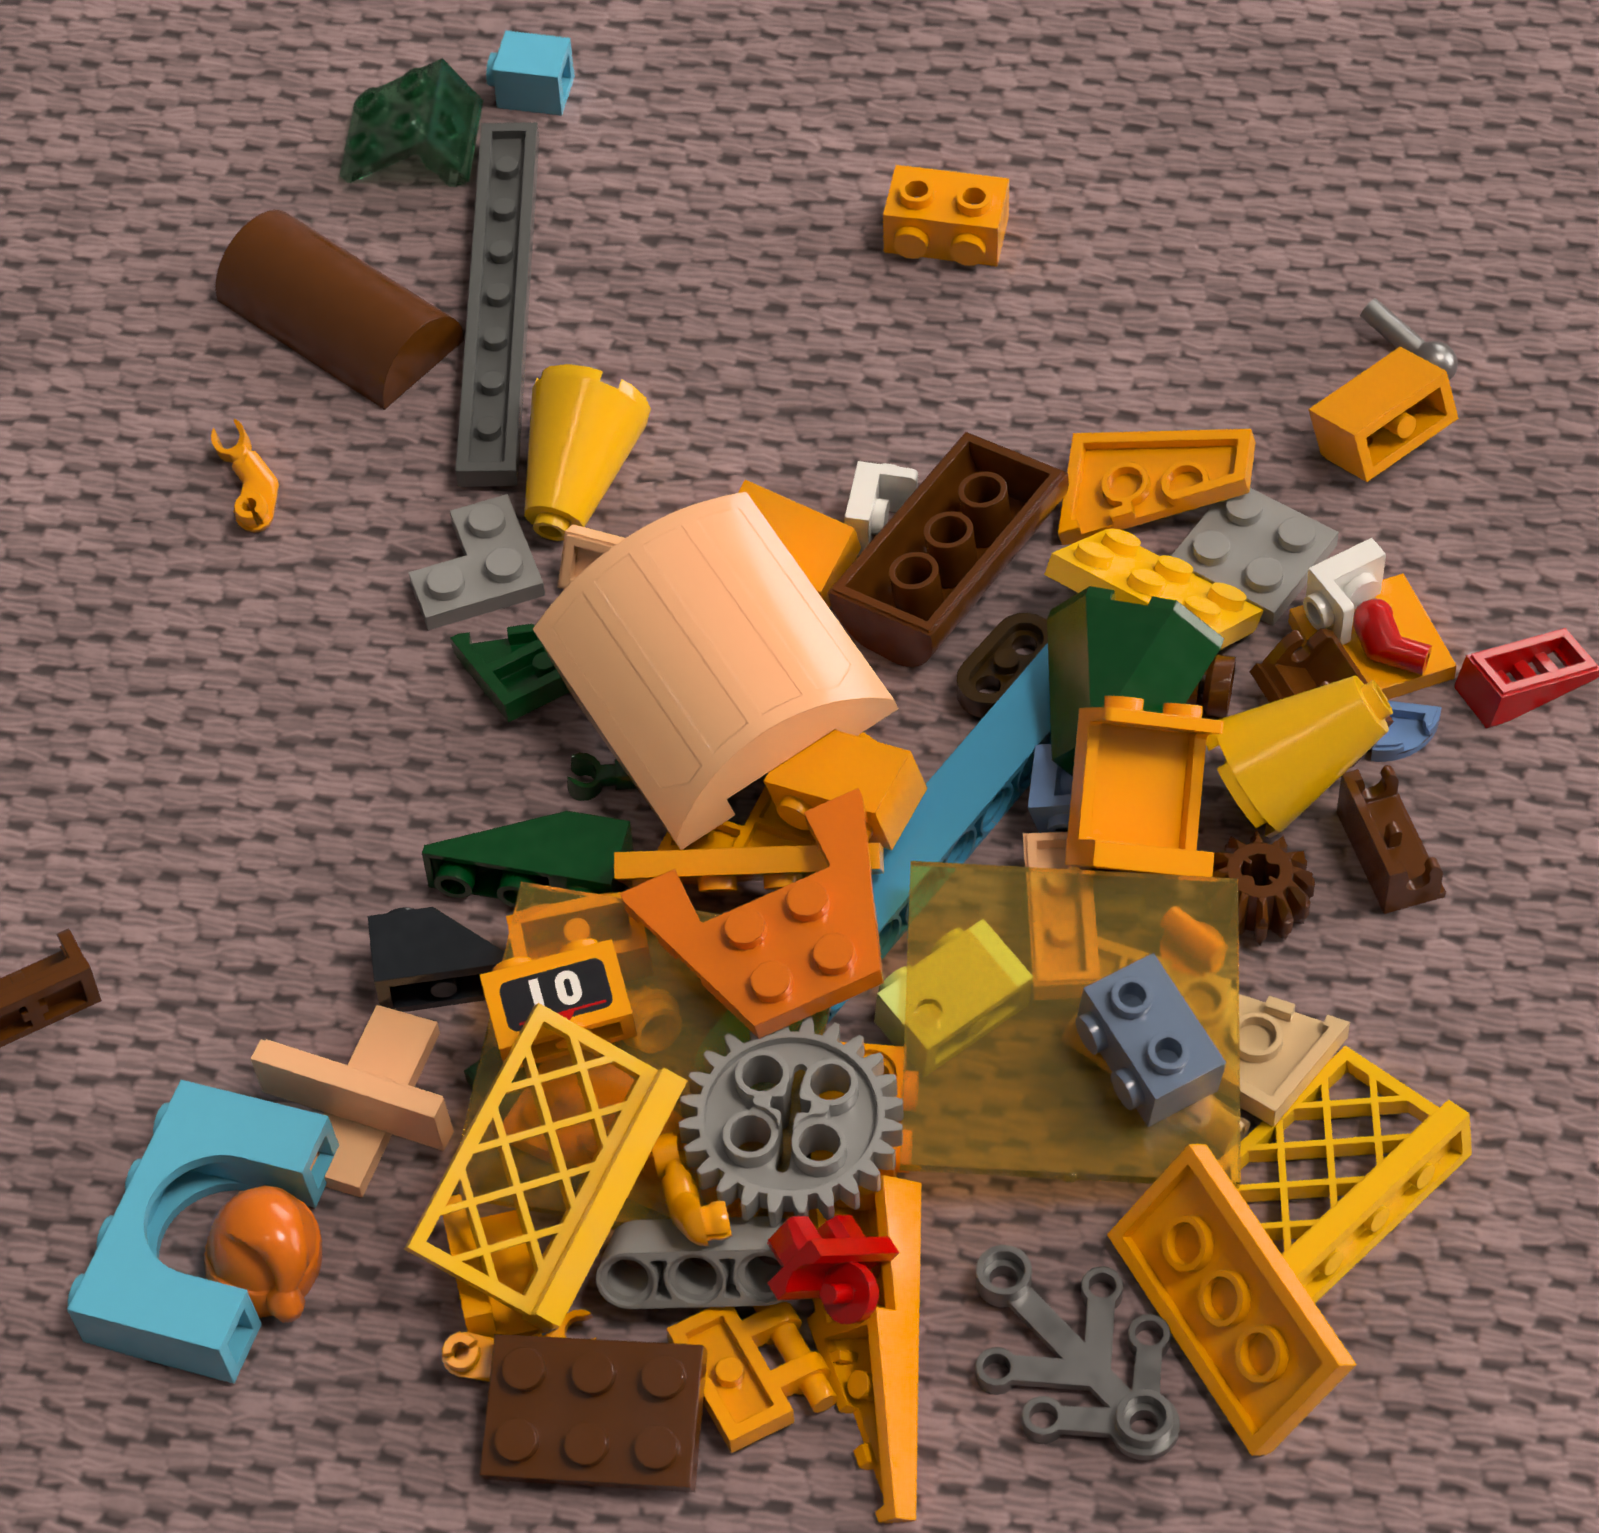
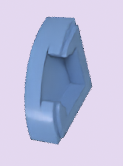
[1371,701,1442,762]

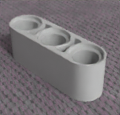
[596,1216,787,1309]

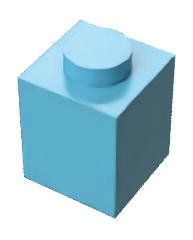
[486,31,575,116]

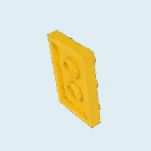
[1044,528,1264,650]

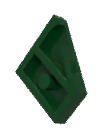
[450,624,570,722]

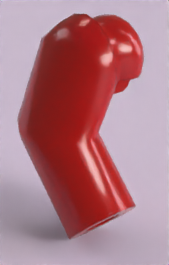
[1353,598,1432,675]

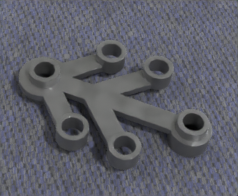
[976,1245,1180,1460]

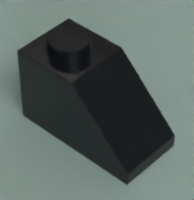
[367,907,506,1012]

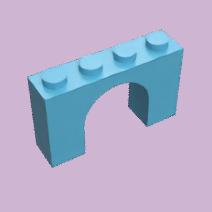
[67,1080,339,1384]

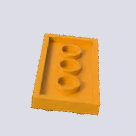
[1107,1144,1357,1456]

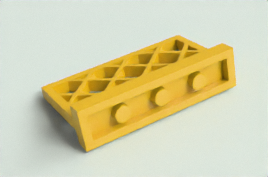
[404,1003,687,1332]
[1219,1045,1472,1303]

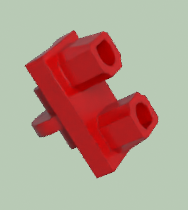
[767,1215,899,1325]

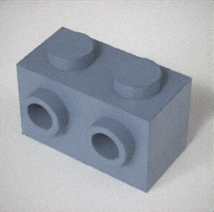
[1075,953,1226,1127]

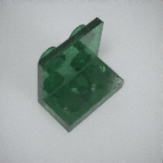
[340,58,484,187]

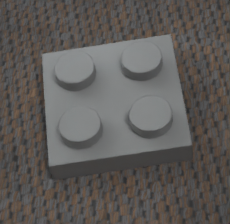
[1171,488,1339,626]

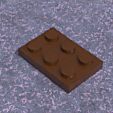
[480,1334,708,1492]

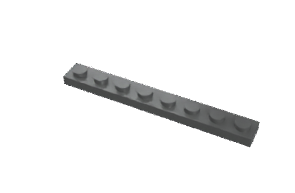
[455,122,539,487]

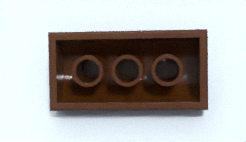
[215,210,465,410]
[828,432,1069,667]

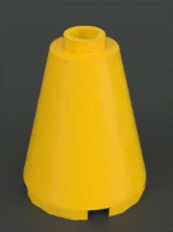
[524,364,651,541]
[1206,676,1393,839]

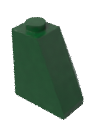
[1047,586,1225,776]

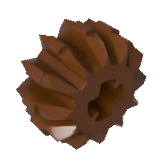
[1202,830,1315,946]

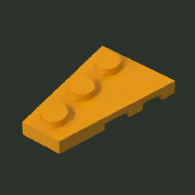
[1058,429,1256,545]

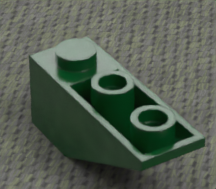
[422,811,634,909]

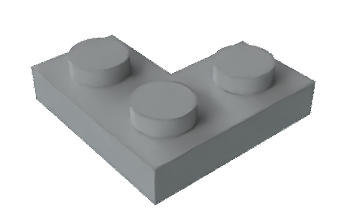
[409,494,545,630]

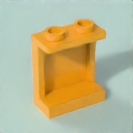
[1065,696,1224,879]

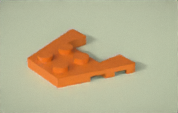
[620,788,884,1039]

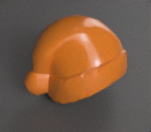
[203,1186,322,1323]

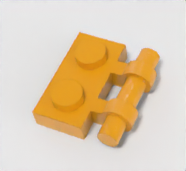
[666,1302,838,1454]

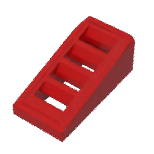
[1454,628,1599,728]

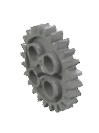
[679,1017,904,1228]

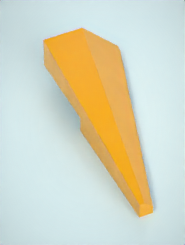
[782,1175,921,1523]

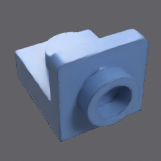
[1028,744,1073,833]

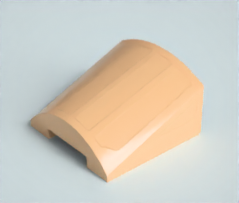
[533,492,899,850]

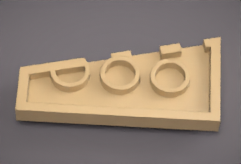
[1063,939,1350,1127]

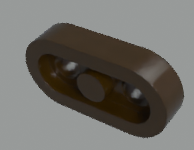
[957,613,1048,718]

